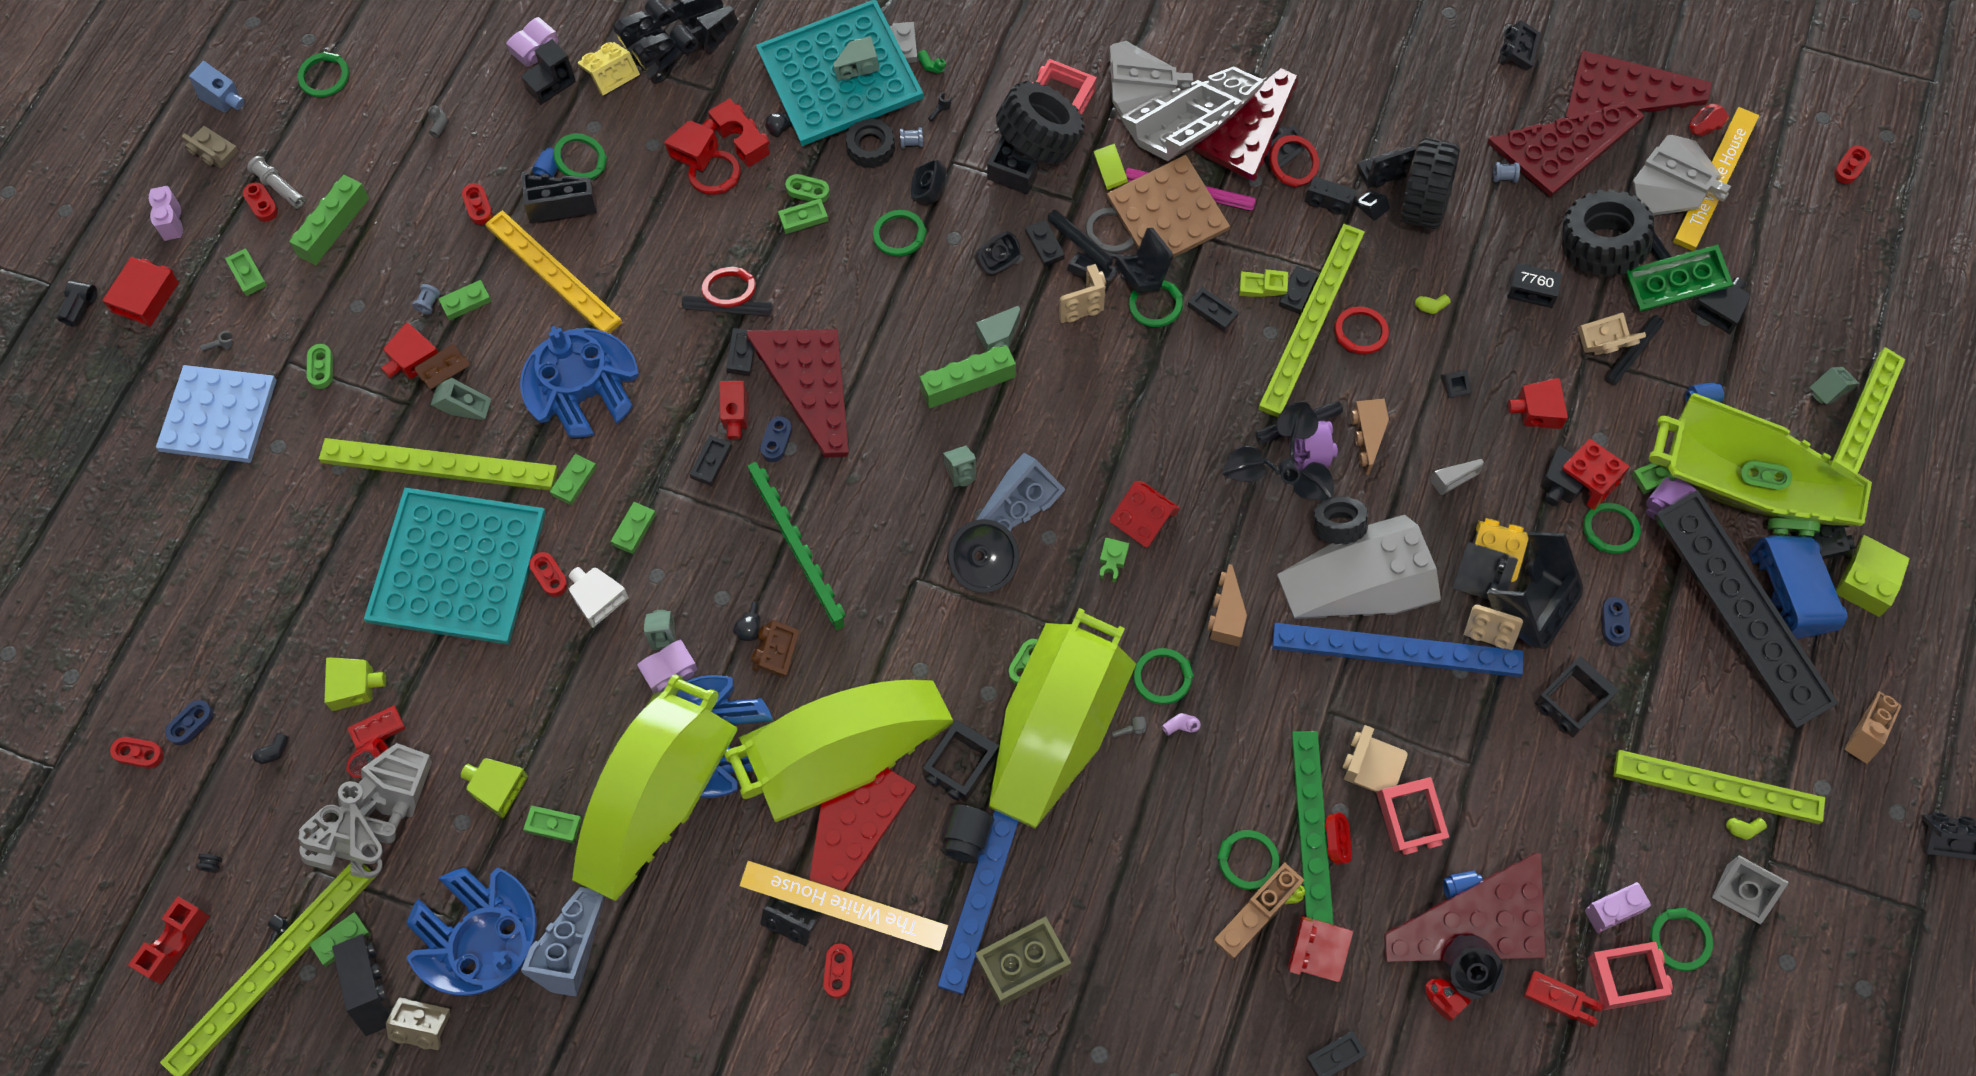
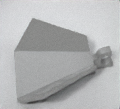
[1109,41,1193,116]
[1633,135,1731,216]

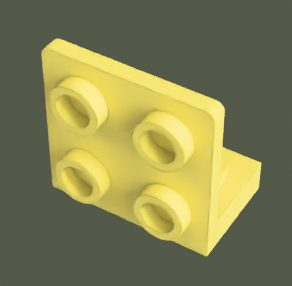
[578,42,640,95]

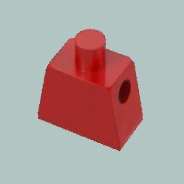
[664,119,718,172]
[381,322,438,379]
[1507,378,1568,429]
[720,381,749,440]

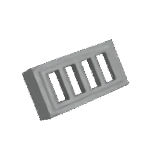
[1430,459,1484,495]

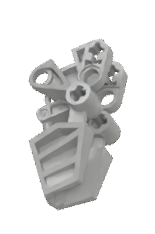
[298,743,432,878]

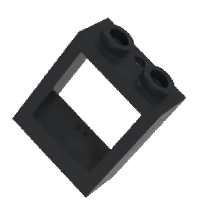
[1535,656,1619,738]
[923,719,999,802]

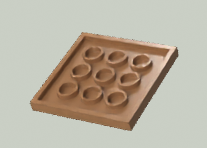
[1107,155,1230,258]

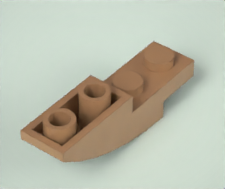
[1213,862,1304,960]

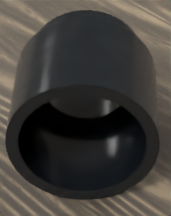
[940,805,995,864]

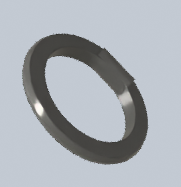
[1085,208,1135,254]

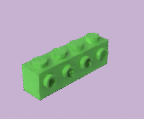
[289,175,369,265]
[920,345,1016,409]

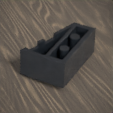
[521,172,597,223]
[332,934,392,1036]

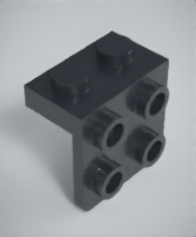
[1115,227,1173,293]

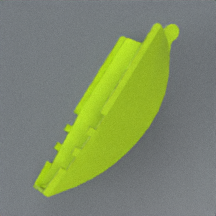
[1649,393,1872,526]
[989,608,1136,829]
[572,674,737,901]
[724,680,954,822]

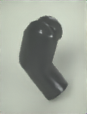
[428,105,448,138]

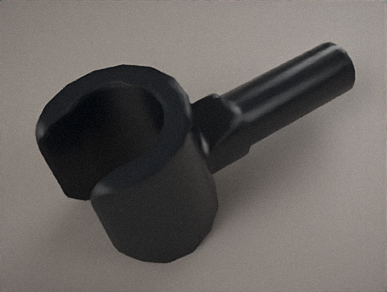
[928,92,952,122]
[265,915,289,952]

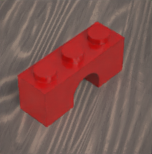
[708,98,770,168]
[128,896,210,985]

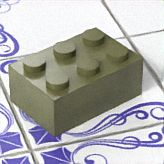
[975,916,1071,1007]

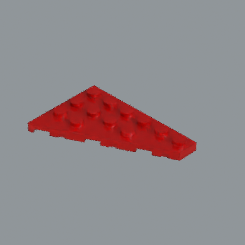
[809,768,916,892]

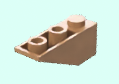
[1350,399,1389,475]
[1207,564,1247,647]
[1844,691,1902,764]

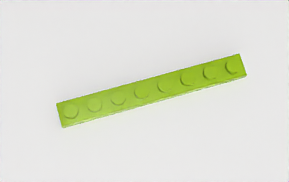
[1830,347,1905,480]
[1613,750,1825,824]

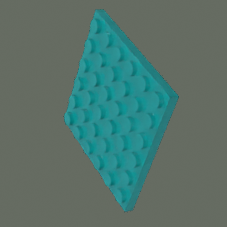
[756,0,924,146]
[364,488,546,645]

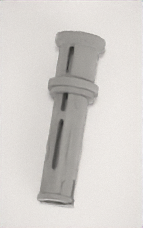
[247,156,306,209]

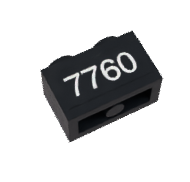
[1507,263,1562,308]

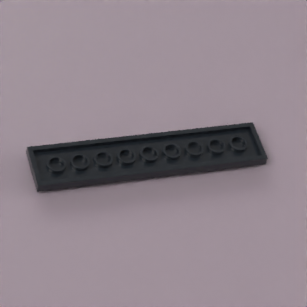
[1654,490,1838,729]

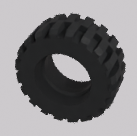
[996,81,1085,164]
[1401,138,1460,230]
[1562,190,1655,276]

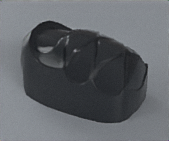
[911,160,947,205]
[974,231,1021,274]

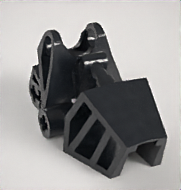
[614,0,738,84]

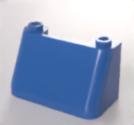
[1748,536,1848,639]

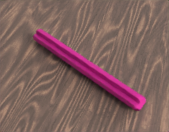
[1125,168,1256,210]

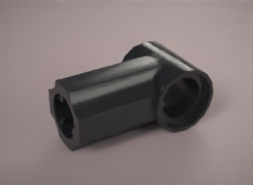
[56,280,97,327]

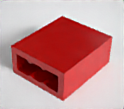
[102,257,179,327]

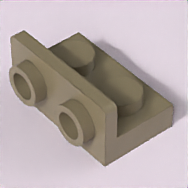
[181,126,239,169]
[386,998,451,1050]

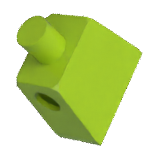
[325,658,386,711]
[461,758,528,819]

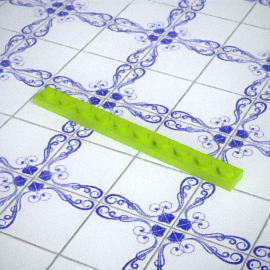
[1258,224,1365,417]
[319,438,558,490]
[160,863,375,1076]

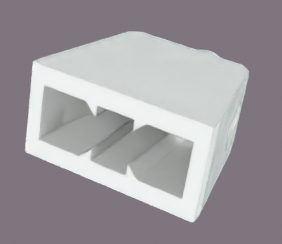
[569,567,629,628]

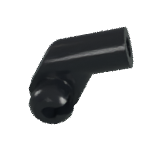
[252,733,289,764]

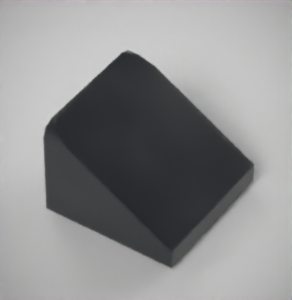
[1355,190,1390,220]
[1440,370,1472,398]

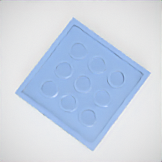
[156,365,277,463]

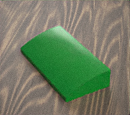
[1625,245,1733,312]

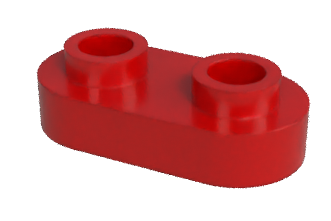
[1834,146,1871,184]
[243,182,278,222]
[462,183,493,225]
[529,552,568,597]
[110,737,164,769]
[1325,812,1352,865]
[823,944,853,999]

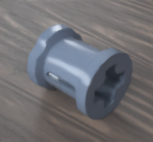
[900,127,923,149]
[1493,162,1520,183]
[412,284,441,315]

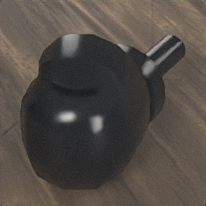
[765,112,792,136]
[733,602,760,641]

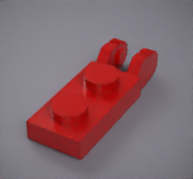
[1523,971,1603,1027]

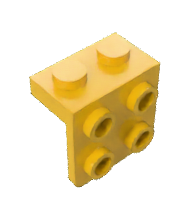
[1475,518,1529,582]

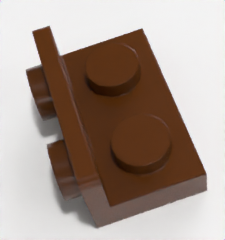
[414,344,470,389]
[751,620,800,677]

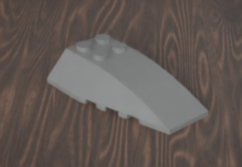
[1121,67,1264,161]
[1277,515,1441,619]

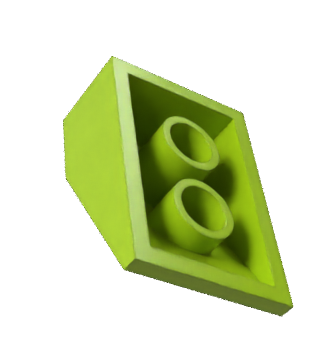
[1835,535,1910,617]

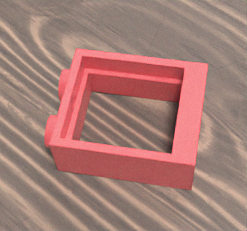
[1032,59,1097,115]
[1376,777,1449,855]
[1587,942,1673,1010]

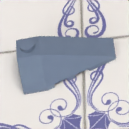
[977,453,1066,532]
[521,887,605,997]

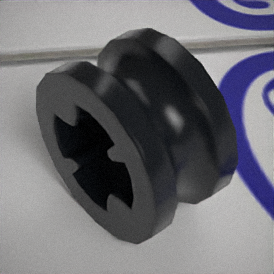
[195,854,222,873]

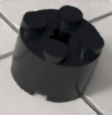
[1443,935,1505,999]

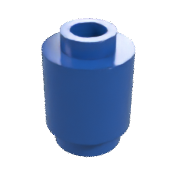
[532,148,562,178]
[1685,382,1724,403]
[1443,870,1483,900]

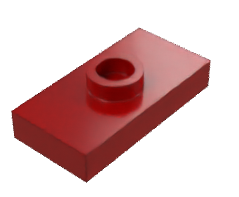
[347,705,406,750]

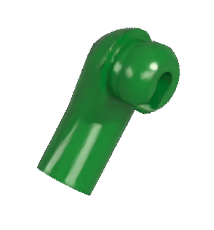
[917,50,946,74]

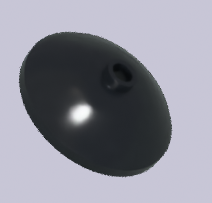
[947,519,1019,593]

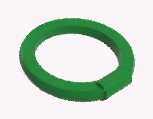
[298,52,349,98]
[553,134,607,180]
[872,210,927,257]
[1129,280,1184,327]
[1583,503,1641,554]
[1133,648,1194,705]
[1217,830,1280,890]
[1650,908,1713,971]

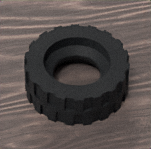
[846,118,895,169]
[1314,496,1368,544]

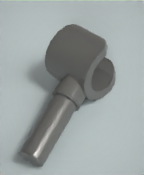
[200,331,233,351]
[1112,717,1146,738]

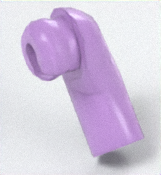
[1161,713,1201,736]

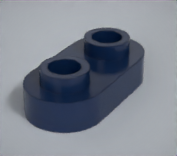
[760,417,792,462]
[1601,597,1630,646]
[165,700,213,746]

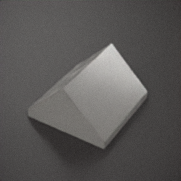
[1712,855,1788,924]

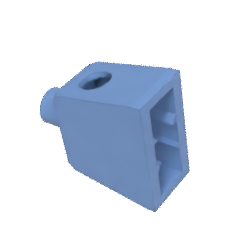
[189,61,245,112]

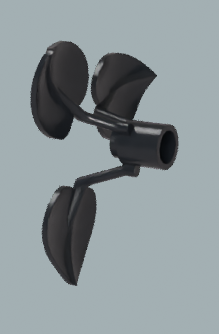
[1223,401,1334,500]

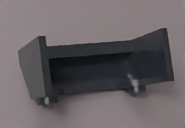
[1487,532,1583,649]

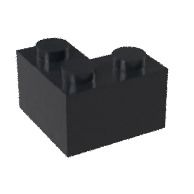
[521,39,576,105]
[987,136,1037,194]

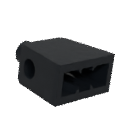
[1692,278,1750,335]
[1541,446,1586,506]

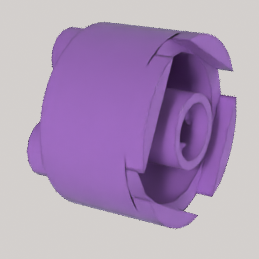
[1294,421,1338,470]
[1646,477,1697,520]

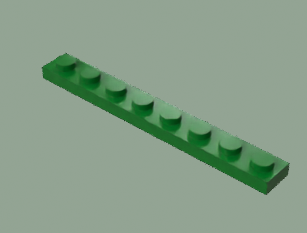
[747,462,846,631]
[1291,731,1334,925]

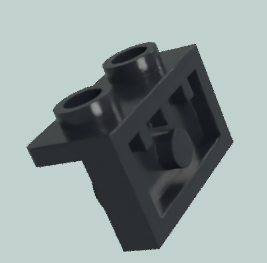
[1499,20,1541,70]
[1264,124,1305,168]
[1304,176,1356,216]
[1814,524,1855,559]
[760,896,823,946]

